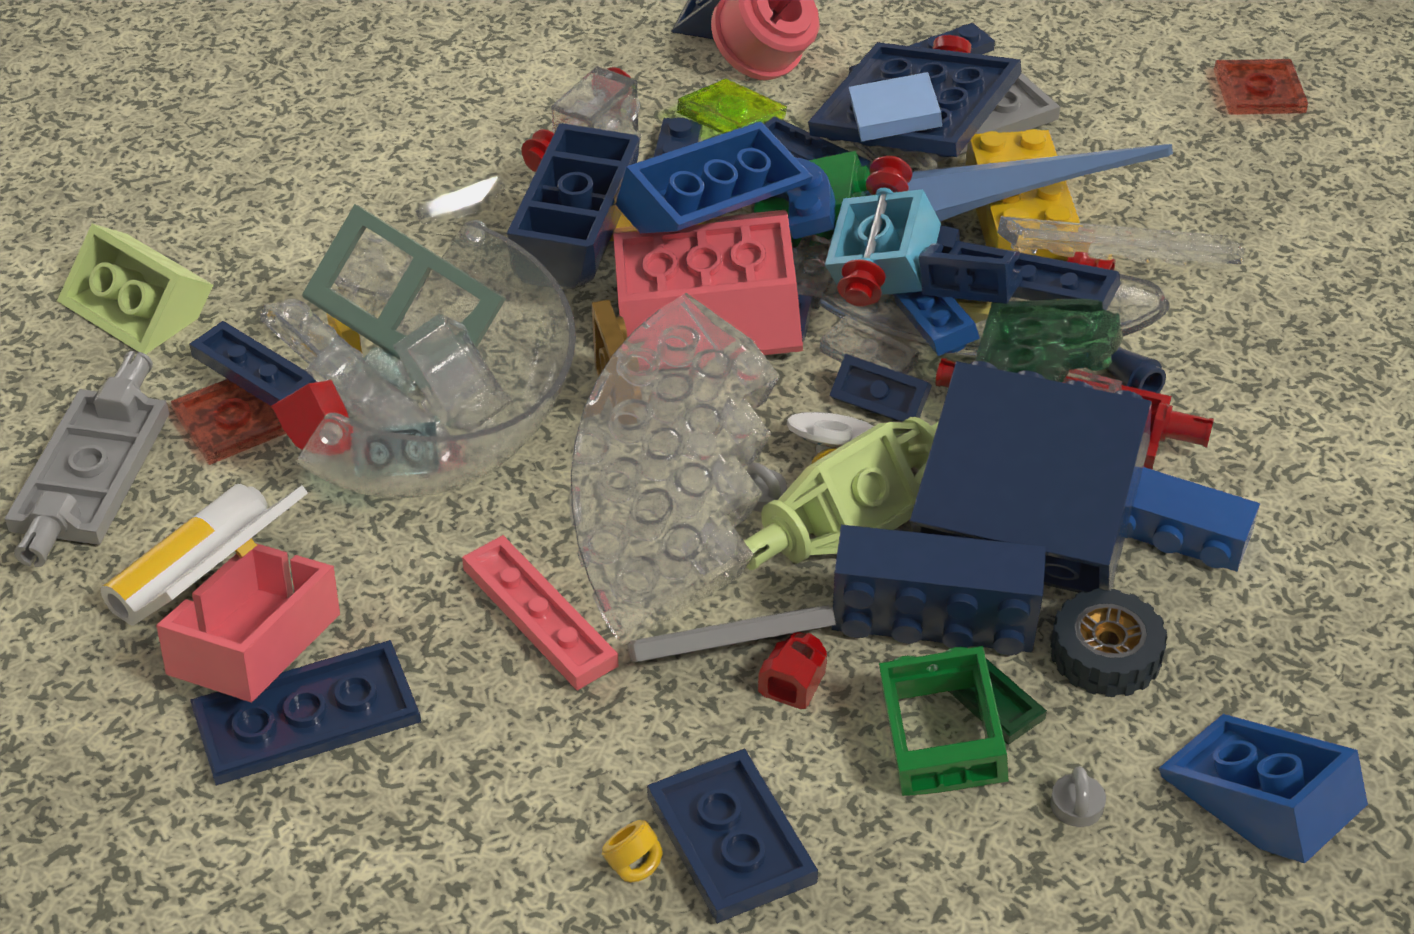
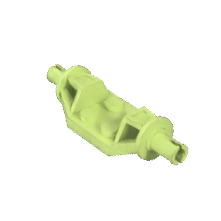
[736,417,939,570]

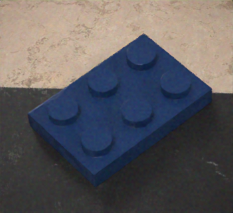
[647,748,818,923]

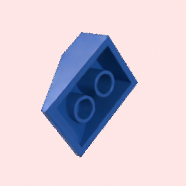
[1159,714,1368,864]

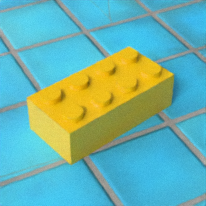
[965,129,1083,261]

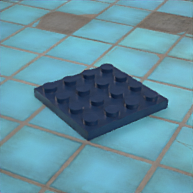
[808,42,1022,157]

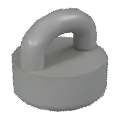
[740,462,787,512]
[1050,766,1106,827]

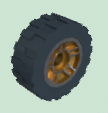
[1050,588,1168,697]

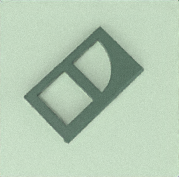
[302,204,506,392]

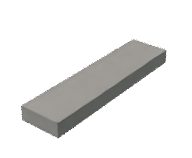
[627,605,836,662]

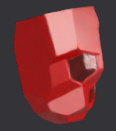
[758,632,827,709]

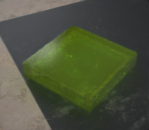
[676,78,787,134]

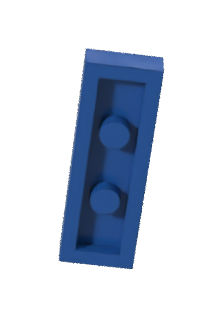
[893,291,980,356]

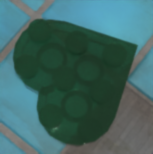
[976,299,1123,382]

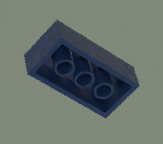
[831,524,1046,655]

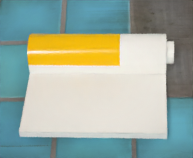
[101,484,308,626]

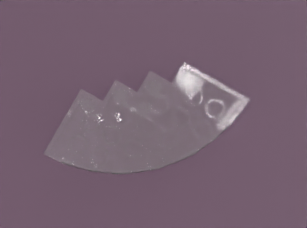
[569,293,780,647]

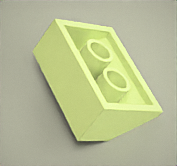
[57,223,213,354]

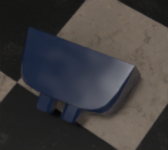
[507,123,640,290]

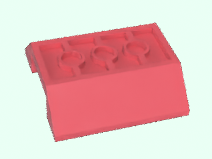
[613,210,803,369]

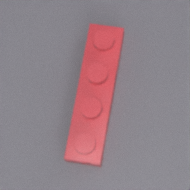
[462,535,619,691]

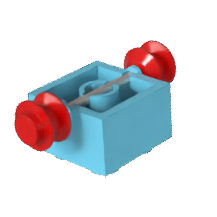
[825,156,941,307]

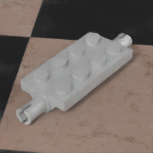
[5,351,169,567]

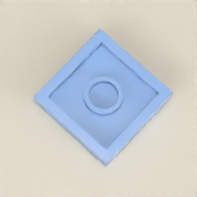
[849,72,943,141]

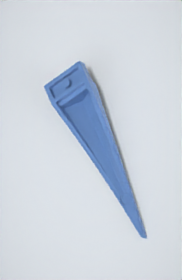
[866,144,1173,221]

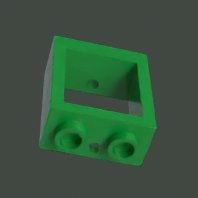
[879,646,1009,796]

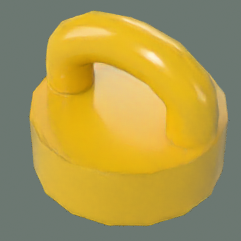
[601,820,663,883]

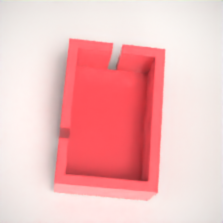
[156,543,340,702]

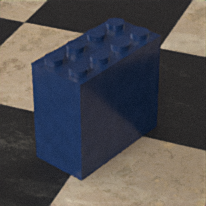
[910,361,1152,593]

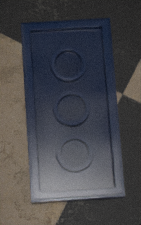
[190,640,421,786]

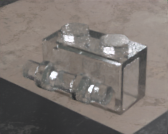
[332,225,429,326]

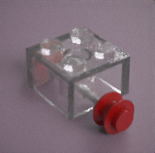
[521,66,641,172]

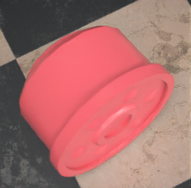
[711,0,820,80]

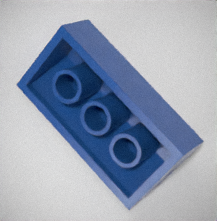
[615,121,813,233]

